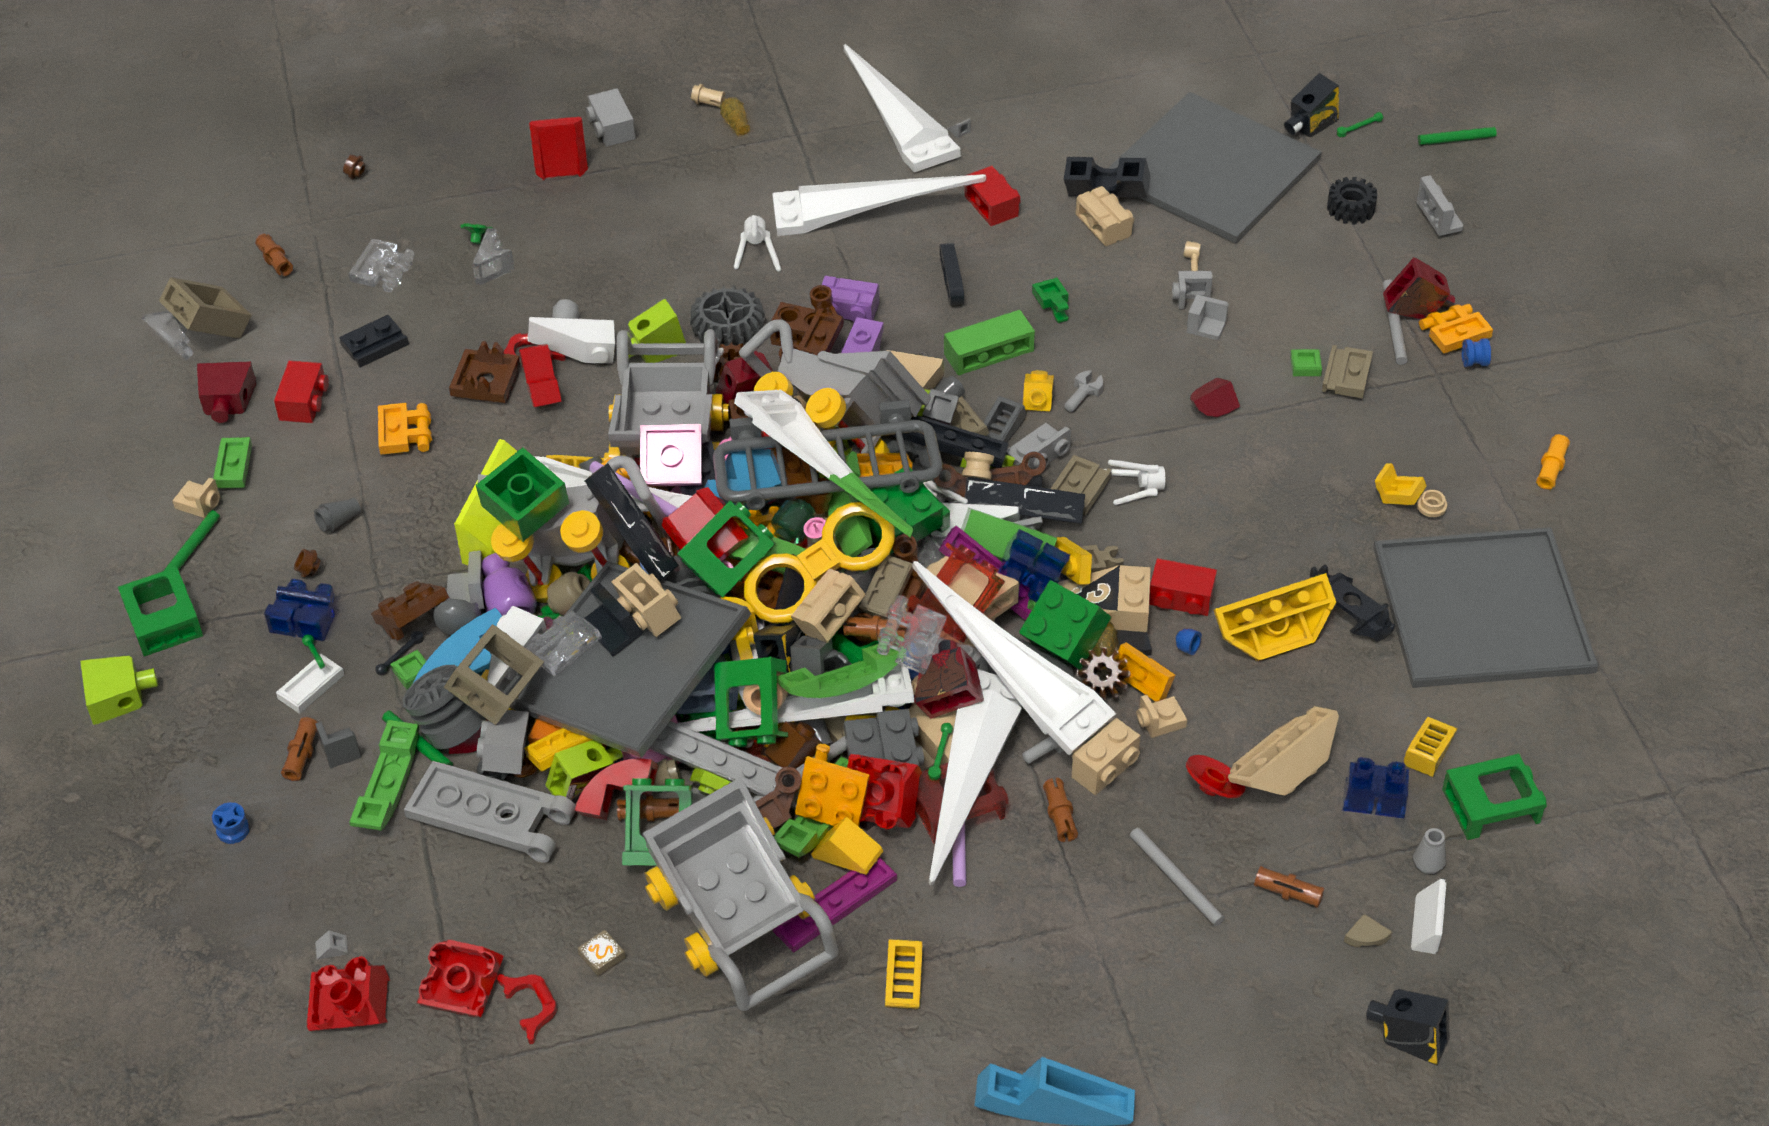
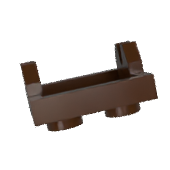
[449,341,520,403]
[371,581,450,641]

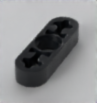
[939,243,964,306]

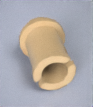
[691,84,725,108]

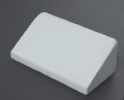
[1411,879,1446,954]

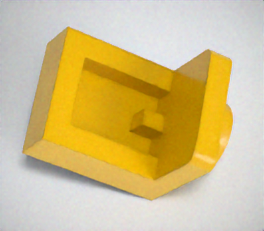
[1023,370,1054,411]
[1375,463,1427,505]

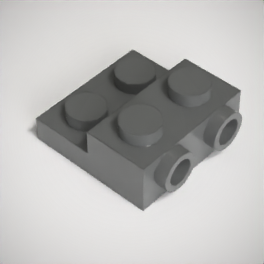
[843,709,924,766]

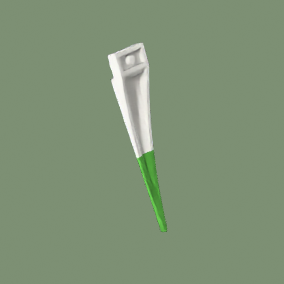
[734,390,913,538]

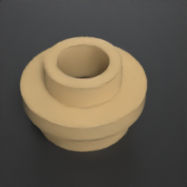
[1417,490,1447,517]

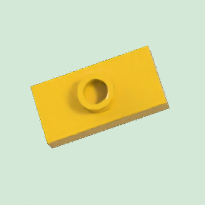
[524,728,592,771]

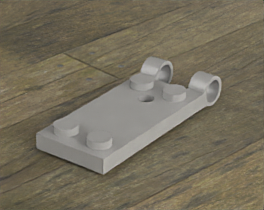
[404,761,576,863]

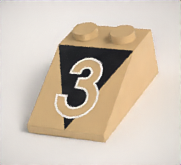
[1058,565,1150,635]

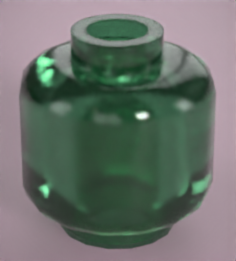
[771,498,816,544]

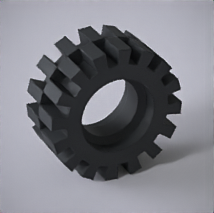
[1327,177,1378,225]

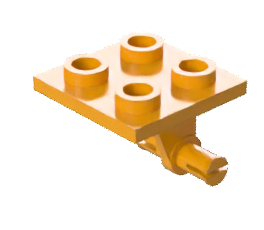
[795,744,870,827]

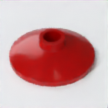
[1186,755,1246,798]

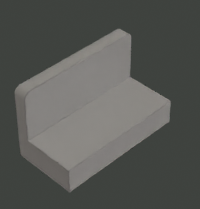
[447,551,485,609]

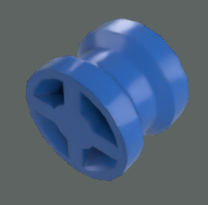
[1462,338,1491,367]
[212,802,249,844]

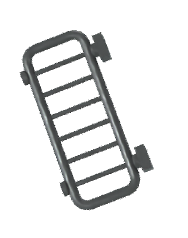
[713,400,943,510]

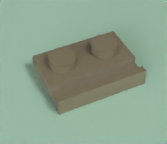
[1322,345,1373,398]
[1050,455,1112,516]

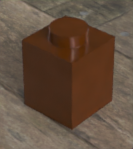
[765,721,823,769]

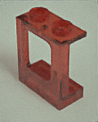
[905,542,1005,643]
[915,763,1009,844]

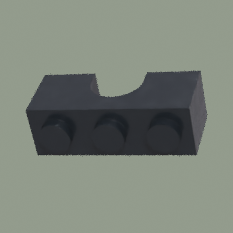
[1063,157,1150,198]

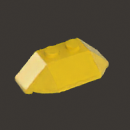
[1213,573,1336,661]

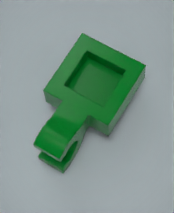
[1032,277,1069,323]

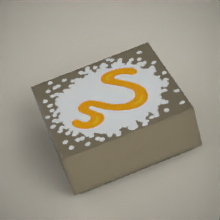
[577,930,625,976]

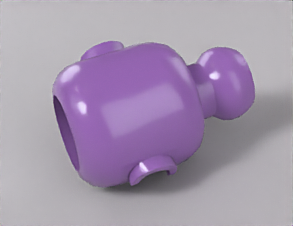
[481,553,537,616]

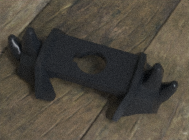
[1310,564,1395,642]

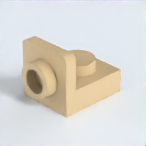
[172,478,220,518]
[1136,695,1187,738]

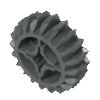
[690,285,765,347]

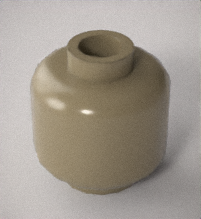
[547,572,591,616]

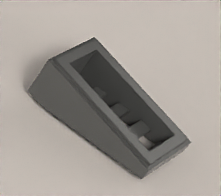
[983,396,1027,442]

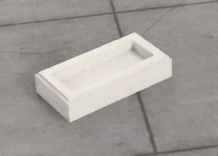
[276,654,344,714]

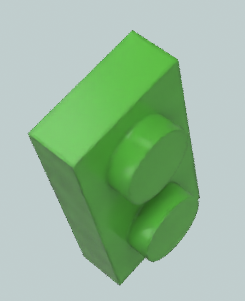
[213,437,252,488]

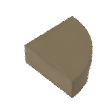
[1344,914,1392,948]

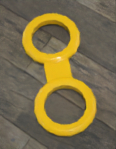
[744,502,895,624]

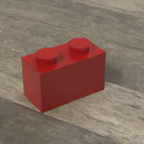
[964,166,1021,227]
[274,361,329,423]
[1149,558,1217,616]

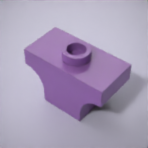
[841,317,884,353]

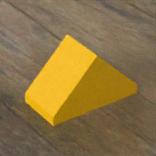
[811,817,883,875]

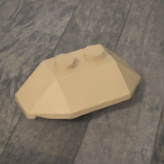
[1228,706,1339,796]

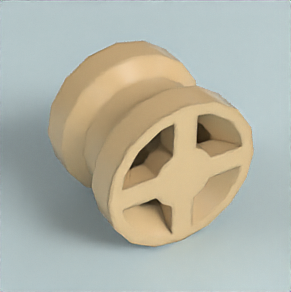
[962,452,994,480]

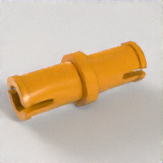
[1536,434,1570,489]

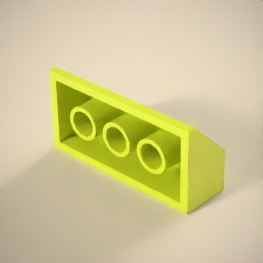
[454,439,517,565]

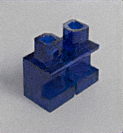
[998,529,1070,603]
[264,579,335,642]
[1342,757,1409,818]

